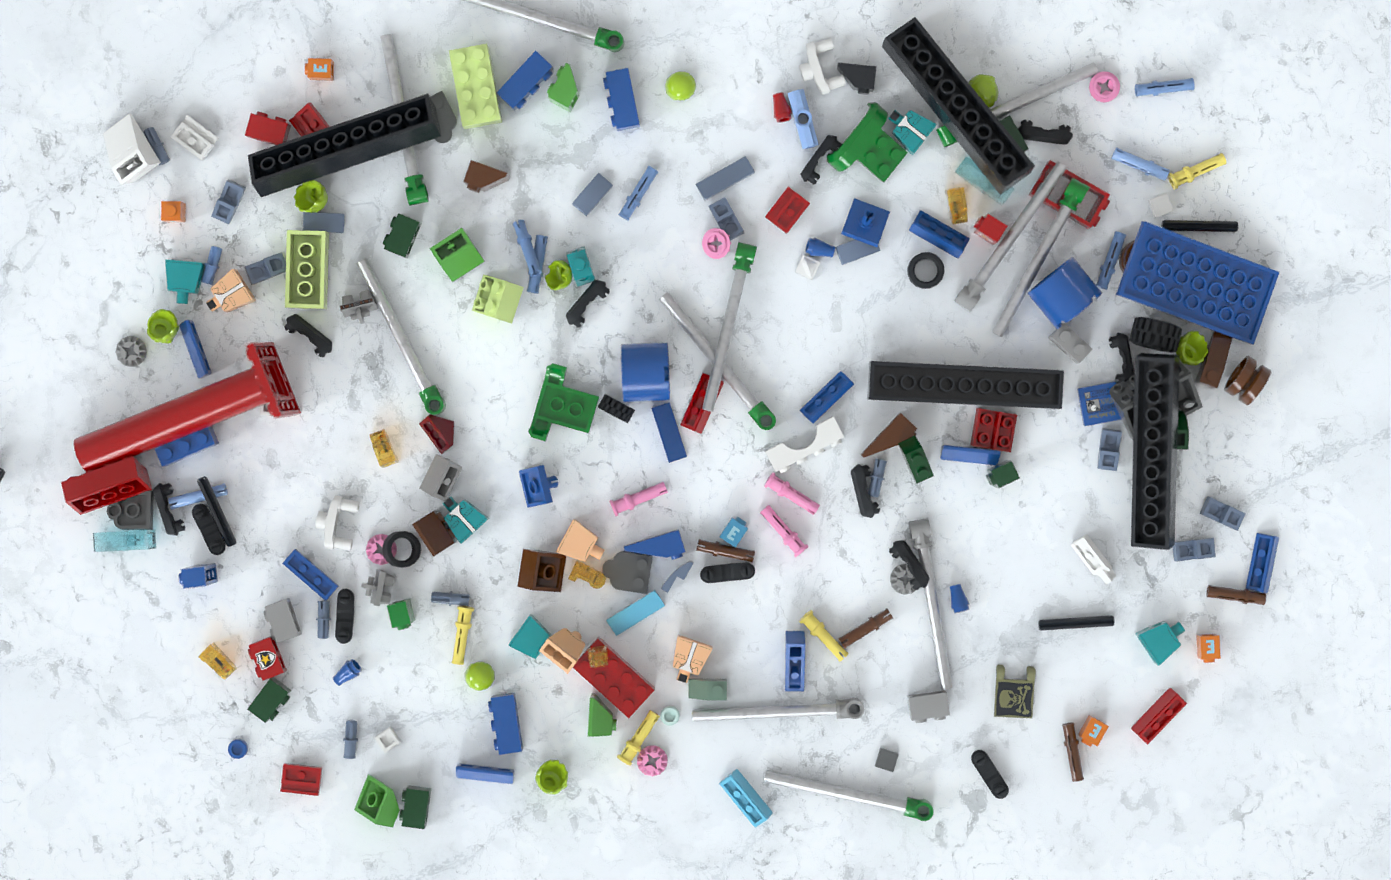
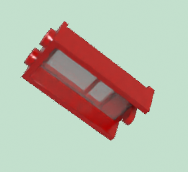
[1029,160,1110,229]

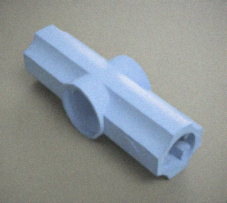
[787,89,819,149]

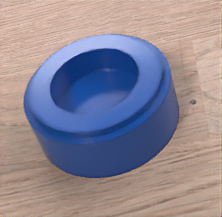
[228,739,248,759]

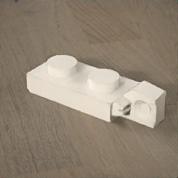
[1071,534,1116,584]

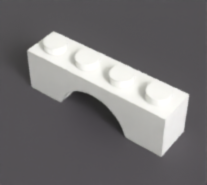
[765,417,844,473]

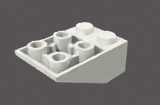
[103,113,161,185]

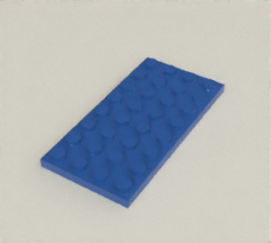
[1116,221,1280,345]

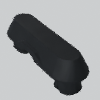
[1018,119,1073,145]
[800,135,842,185]
[566,280,610,328]
[284,314,332,357]
[1109,333,1135,384]
[851,464,880,518]
[153,483,185,536]
[192,504,226,555]
[889,540,930,590]
[700,562,755,583]
[335,589,354,644]
[971,750,1009,799]

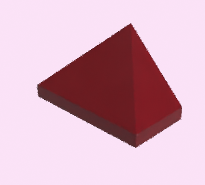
[419,414,454,454]

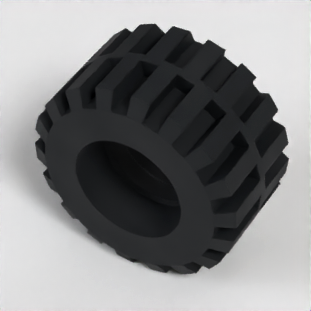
[1129,317,1182,353]

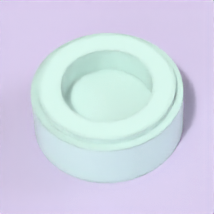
[660,706,680,726]

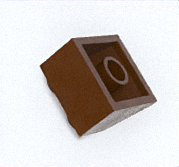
[463,160,510,193]
[412,510,456,557]
[517,549,566,592]

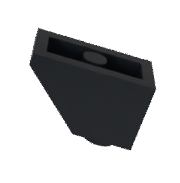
[837,62,876,95]

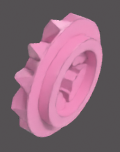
[1089,71,1120,103]
[702,228,732,259]
[366,534,397,565]
[637,745,668,777]

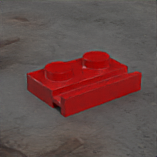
[289,103,330,137]
[765,186,810,234]
[280,763,322,796]

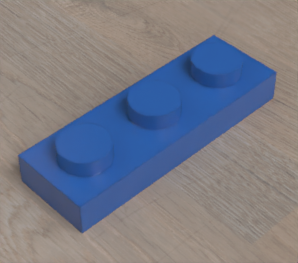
[799,371,854,424]
[282,549,339,601]

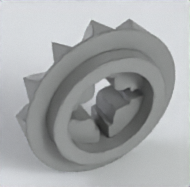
[115,336,147,367]
[890,564,916,595]

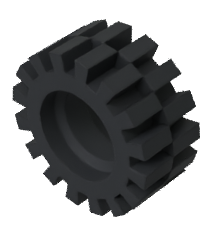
[598,394,635,423]

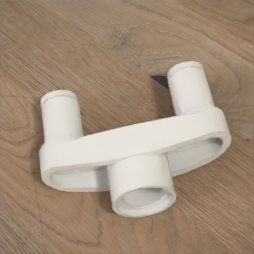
[799,38,846,95]
[315,495,360,550]

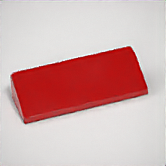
[680,373,724,434]
[1131,688,1187,745]

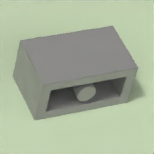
[1048,323,1093,364]
[419,454,462,502]
[263,598,302,643]
[907,690,950,723]

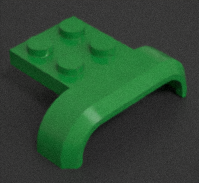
[827,102,908,182]
[528,363,599,441]

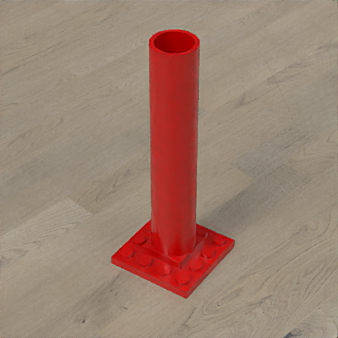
[74,342,301,471]

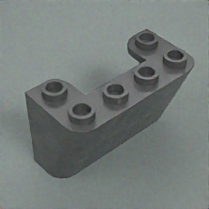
[1109,361,1203,440]

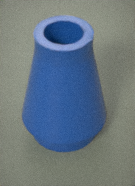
[805,237,835,257]
[950,584,970,613]
[333,659,362,686]

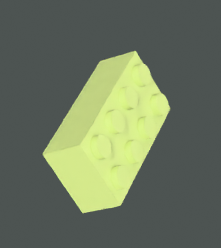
[449,44,502,129]
[285,230,329,309]

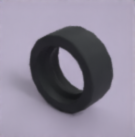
[907,252,945,289]
[382,531,421,568]

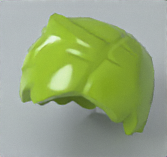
[969,74,998,108]
[294,180,328,213]
[147,309,179,344]
[1175,331,1208,366]
[535,760,568,795]

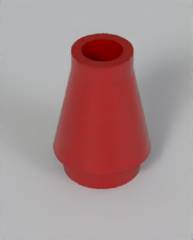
[773,92,792,123]

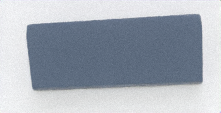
[695,156,755,201]

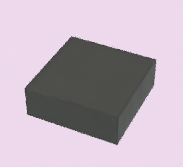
[875,748,899,772]

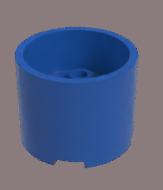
[1027,257,1102,330]
[621,343,670,402]

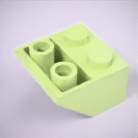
[472,274,524,324]

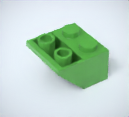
[547,63,579,113]
[430,228,485,282]

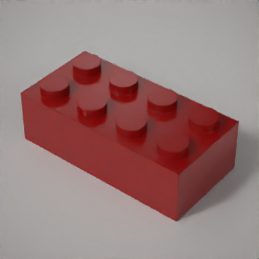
[61,456,152,515]
[573,637,655,718]

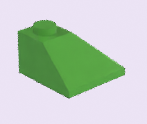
[588,694,617,737]
[354,775,400,828]

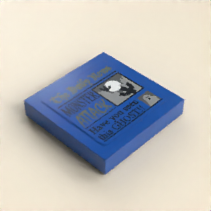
[1077,382,1122,426]

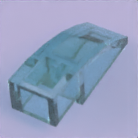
[955,157,1014,206]
[93,529,156,552]

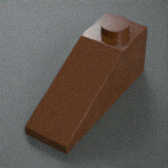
[1195,331,1232,388]
[860,413,917,458]

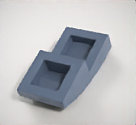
[572,173,613,216]
[211,179,246,224]
[708,197,745,241]
[303,212,344,233]
[835,240,880,265]
[244,252,286,285]
[1097,428,1122,471]
[1200,496,1246,531]
[1173,538,1216,562]
[661,561,694,593]

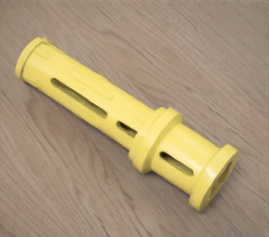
[1168,153,1227,190]
[451,605,474,665]
[799,610,849,662]
[617,710,660,766]

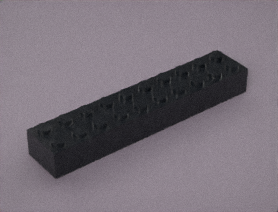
[882,17,1035,195]
[248,94,441,197]
[1131,353,1180,550]
[867,361,1064,409]

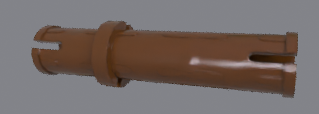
[696,539,755,563]
[1206,585,1266,605]
[838,608,894,649]
[1062,722,1084,782]

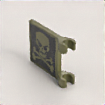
[994,665,1036,718]

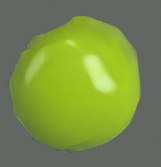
[665,71,696,100]
[545,260,572,290]
[464,662,495,691]

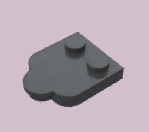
[430,91,457,143]
[107,491,154,530]
[602,551,653,594]

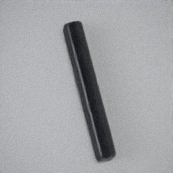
[1161,220,1238,232]
[197,476,237,547]
[1038,616,1115,631]

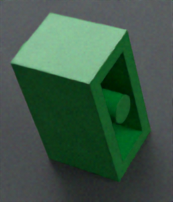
[387,598,415,630]

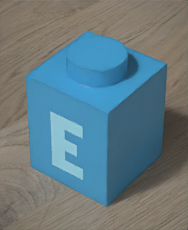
[719,516,748,548]

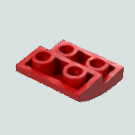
[970,408,1017,453]

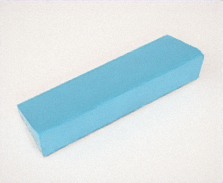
[606,590,665,636]
[719,769,773,828]

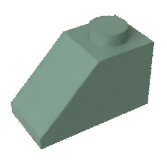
[688,679,727,701]

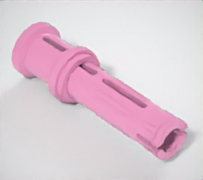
[764,472,820,515]
[609,482,668,516]
[760,505,809,557]

